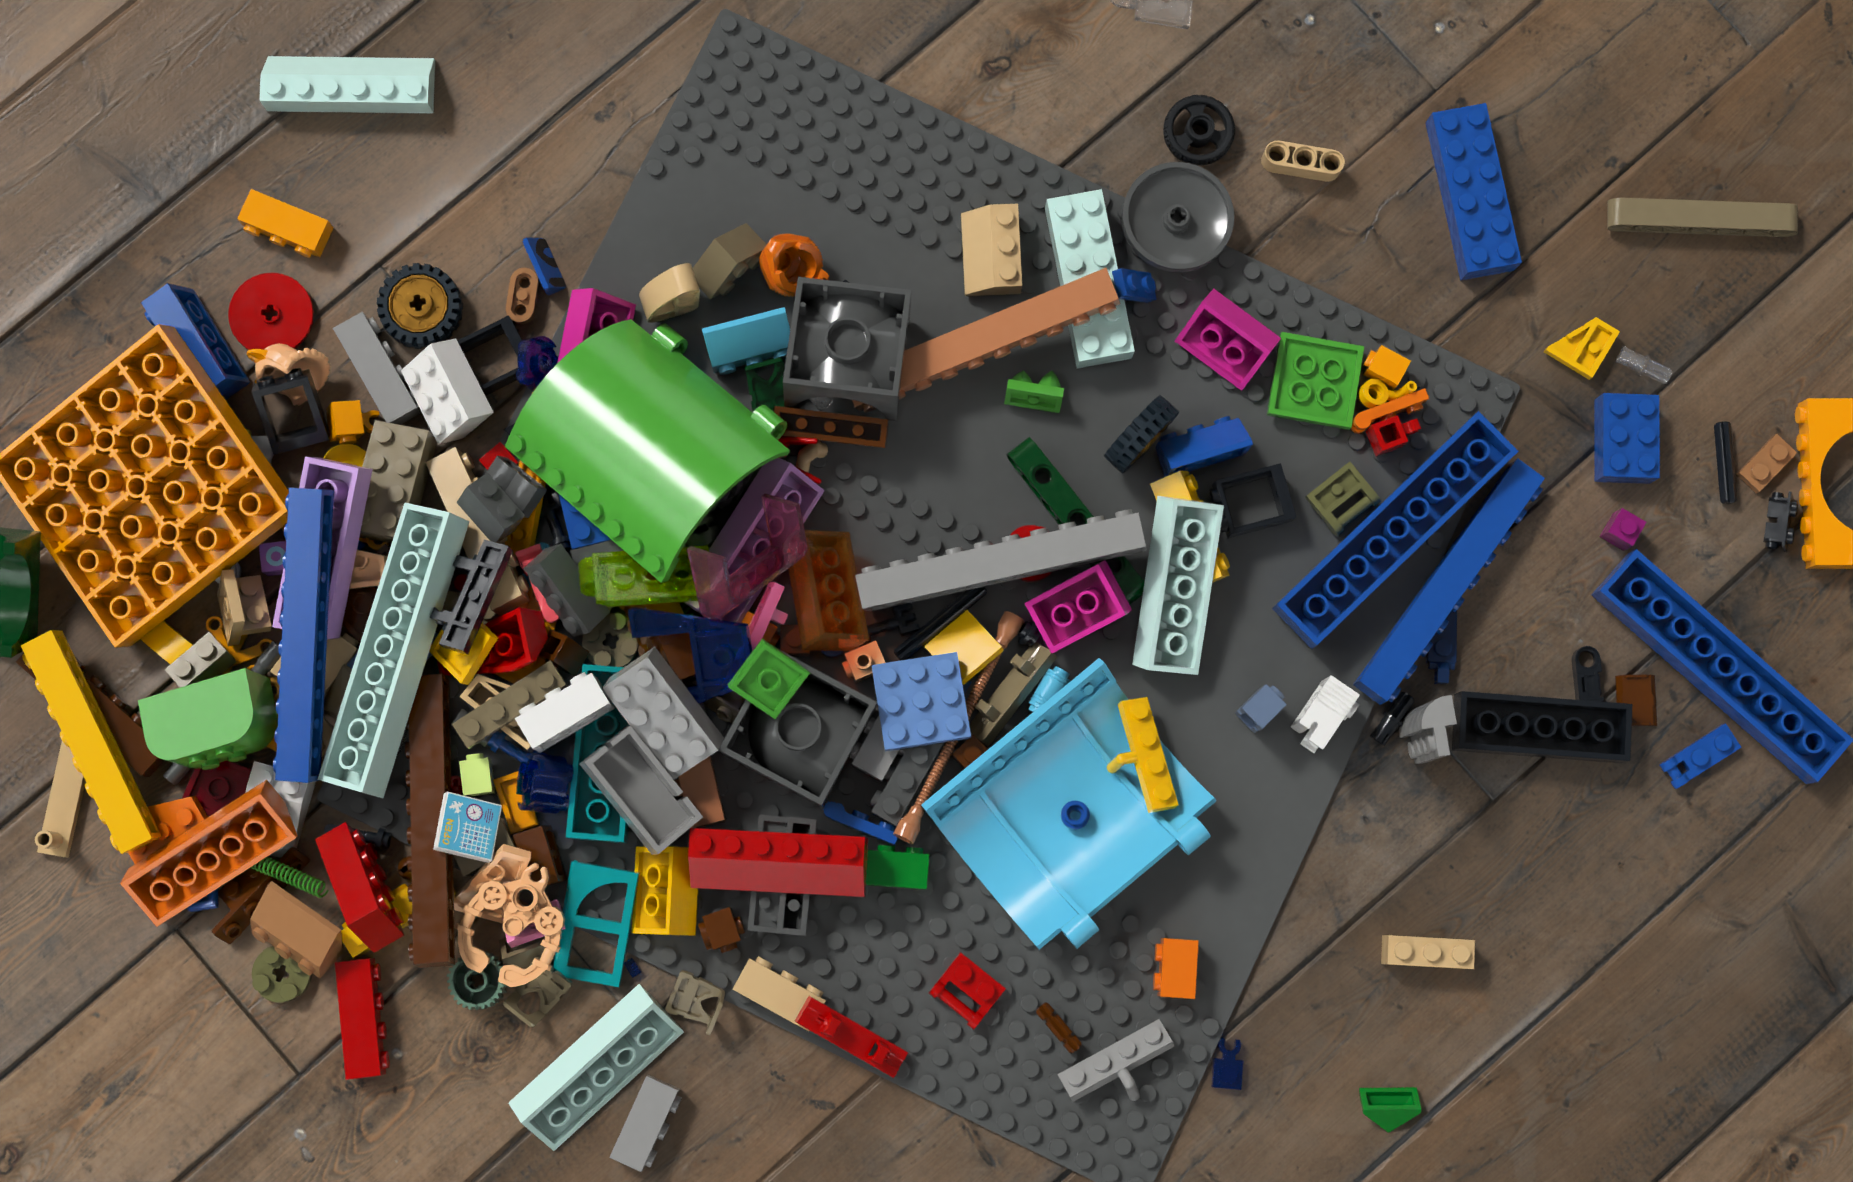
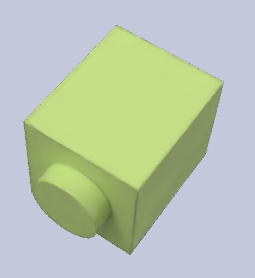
[459,753,495,797]

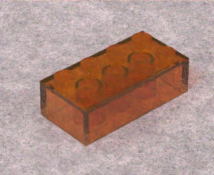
[784,530,869,651]

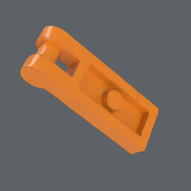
[1351,388,1429,434]

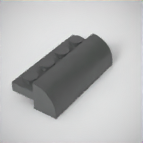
[747,815,817,936]

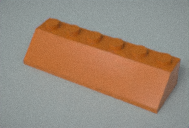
[120,780,297,927]

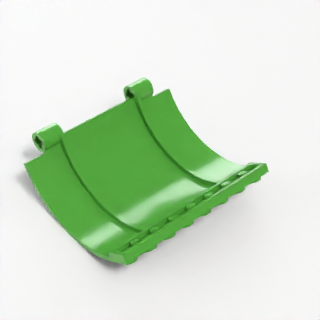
[505,319,790,583]

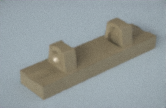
[969,642,1057,747]

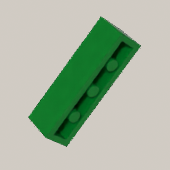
[866,845,929,890]

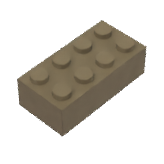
[359,420,437,544]

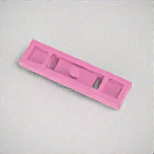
[722,582,788,692]

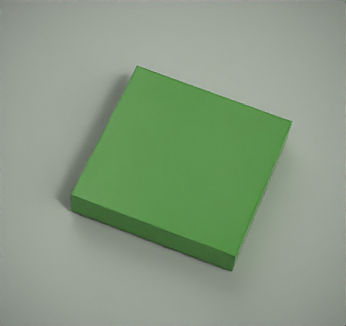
[728,638,810,719]

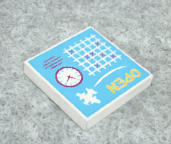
[433,792,502,863]

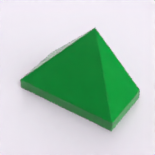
[1359,1087,1421,1133]

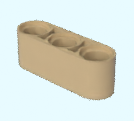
[1261,141,1345,182]

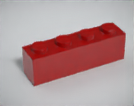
[335,958,390,1080]

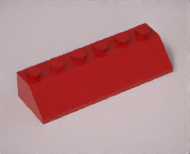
[688,828,868,897]

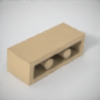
[1381,935,1475,969]
[733,956,826,1032]

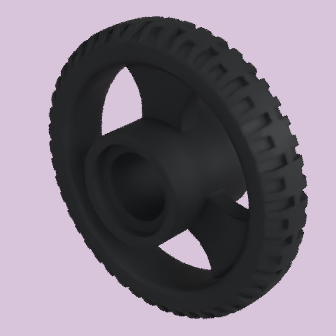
[1163,95,1235,166]

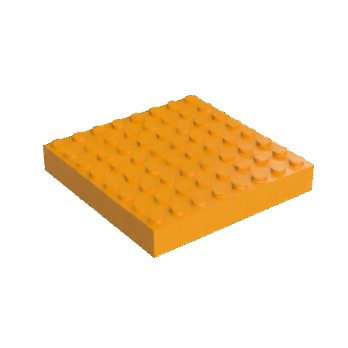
[0,324,289,648]

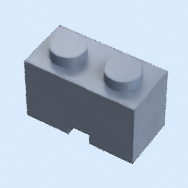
[1235,684,1287,733]

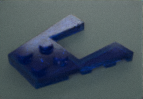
[628,607,752,704]

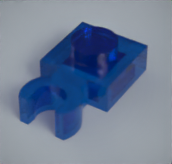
[1211,1038,1243,1090]

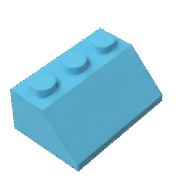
[702,307,790,375]

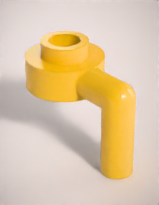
[1358,379,1417,408]

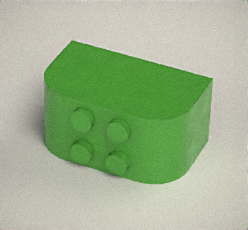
[138,668,278,770]

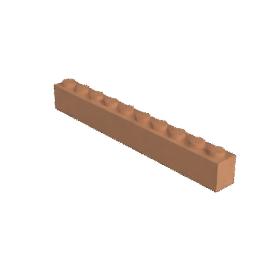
[852,268,1121,412]

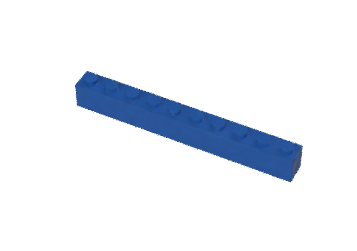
[1353,458,1545,705]
[273,488,334,783]

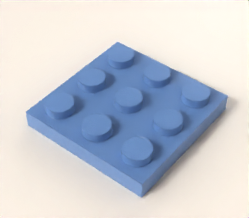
[872,652,971,752]

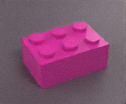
[1024,560,1132,654]

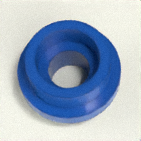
[1061,801,1090,830]

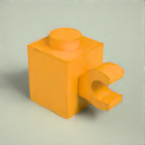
[326,400,379,444]

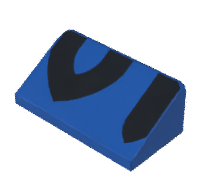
[522,238,566,296]

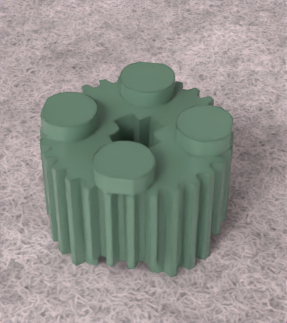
[447,951,508,1010]

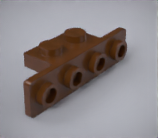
[212,847,310,944]

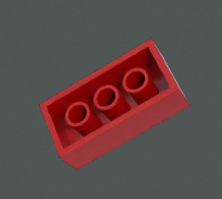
[315,822,404,953]

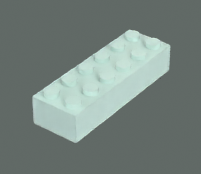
[1045,189,1135,369]

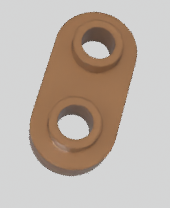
[506,268,539,325]

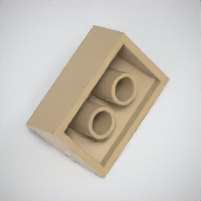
[961,204,1022,296]

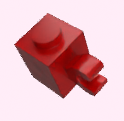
[1365,415,1421,457]

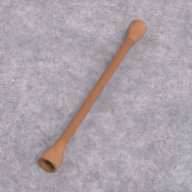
[893,611,1024,844]

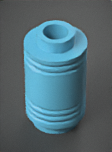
[1028,666,1071,712]

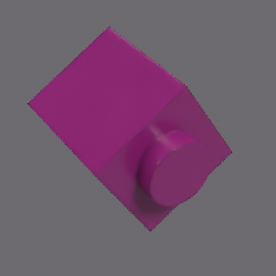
[1599,508,1647,551]

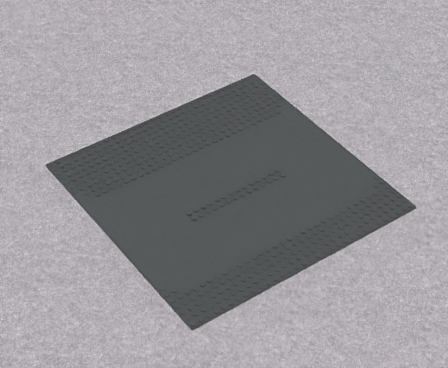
[317,9,1520,1182]

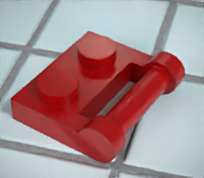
[929,952,1006,1030]

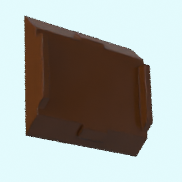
[1615,675,1657,726]

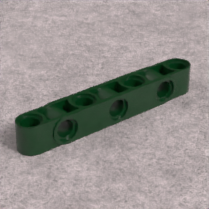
[1006,437,1144,605]

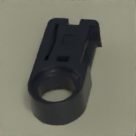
[1572,646,1604,702]

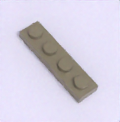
[452,660,567,749]

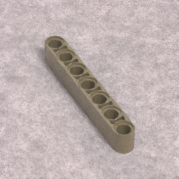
[1607,198,1798,237]

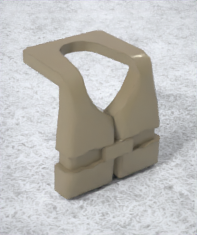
[503,956,573,1027]
[665,970,725,1036]

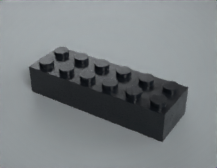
[1452,691,1633,763]

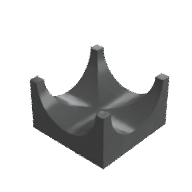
[783,277,912,421]

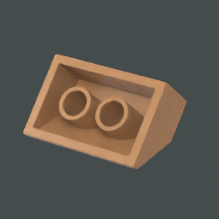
[250,881,343,979]

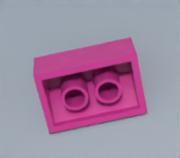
[557,288,636,363]
[1175,288,1281,391]

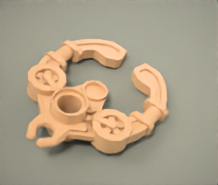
[455,863,565,987]

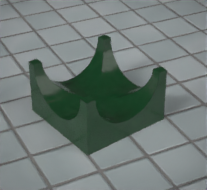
[0,527,41,658]

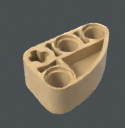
[639,263,700,323]

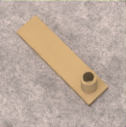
[35,741,86,858]

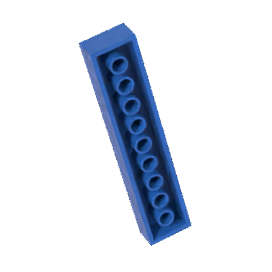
[1272,411,1519,649]
[1591,549,1853,784]

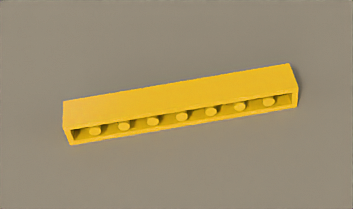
[21,630,162,854]

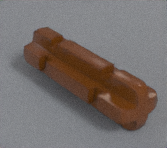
[1036,1002,1082,1054]

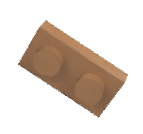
[1736,434,1797,494]

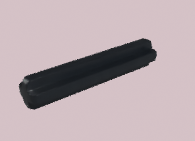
[1714,421,1737,504]

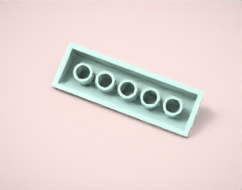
[260,56,435,113]
[1132,496,1224,675]
[508,984,684,1151]

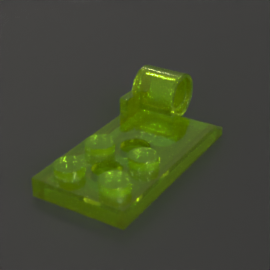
[578,546,714,607]

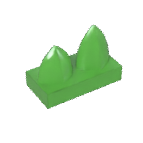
[1004,370,1064,413]

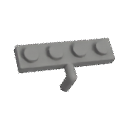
[1058,1019,1174,1102]

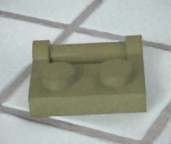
[1305,461,1381,536]

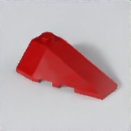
[437,607,548,676]

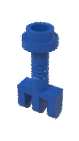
[487,731,553,783]

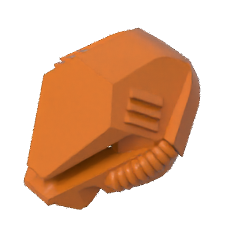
[759,234,829,297]

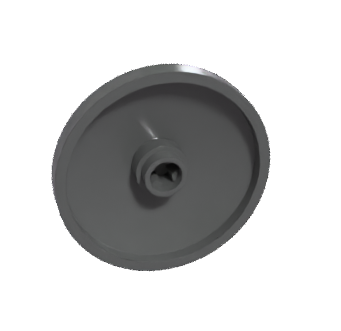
[1122,162,1234,272]

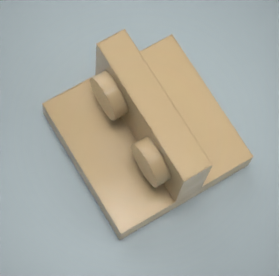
[217,569,272,646]

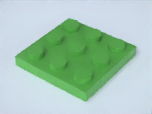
[1267,332,1364,430]

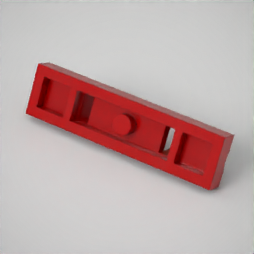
[795,996,908,1078]

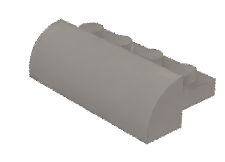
[1399,695,1457,764]

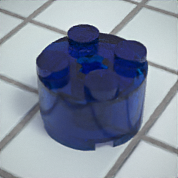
[516,753,574,814]

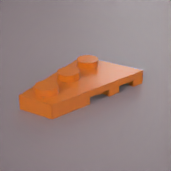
[129,796,208,864]

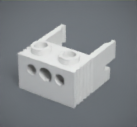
[1291,675,1360,753]

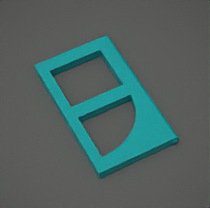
[553,860,640,987]

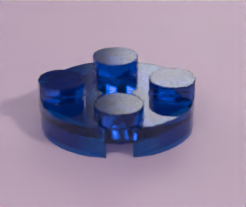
[516,336,559,392]

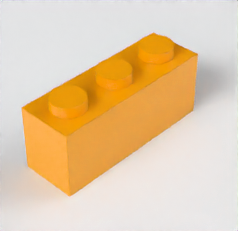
[237,189,334,258]

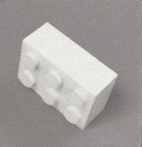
[401,338,494,445]
[515,672,615,753]

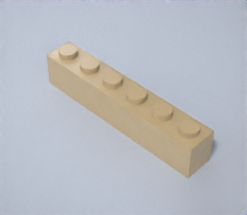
[425,447,531,616]

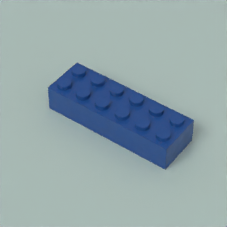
[1425,103,1522,281]

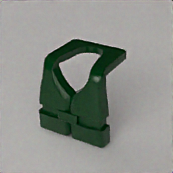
[745,357,785,412]

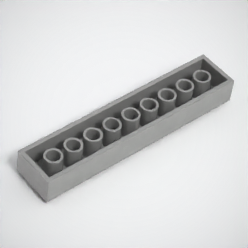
[855,509,1147,612]

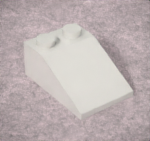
[245,761,316,858]

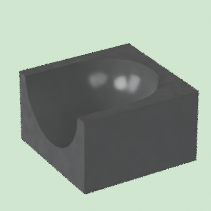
[719,650,877,809]

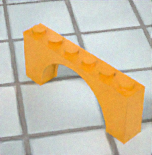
[1795,398,1853,569]

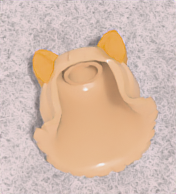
[247,343,330,406]

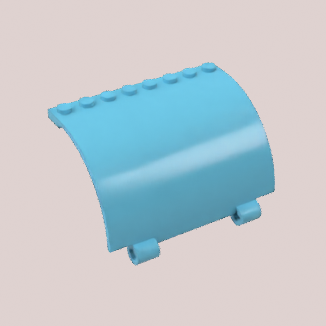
[921,658,1216,950]

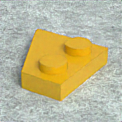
[1544,317,1620,380]

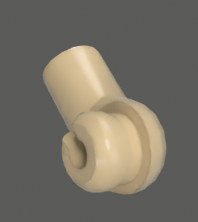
[796,440,828,473]

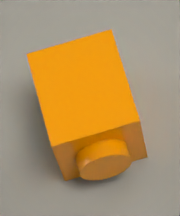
[1363,345,1411,390]

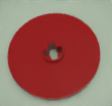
[228,273,314,350]

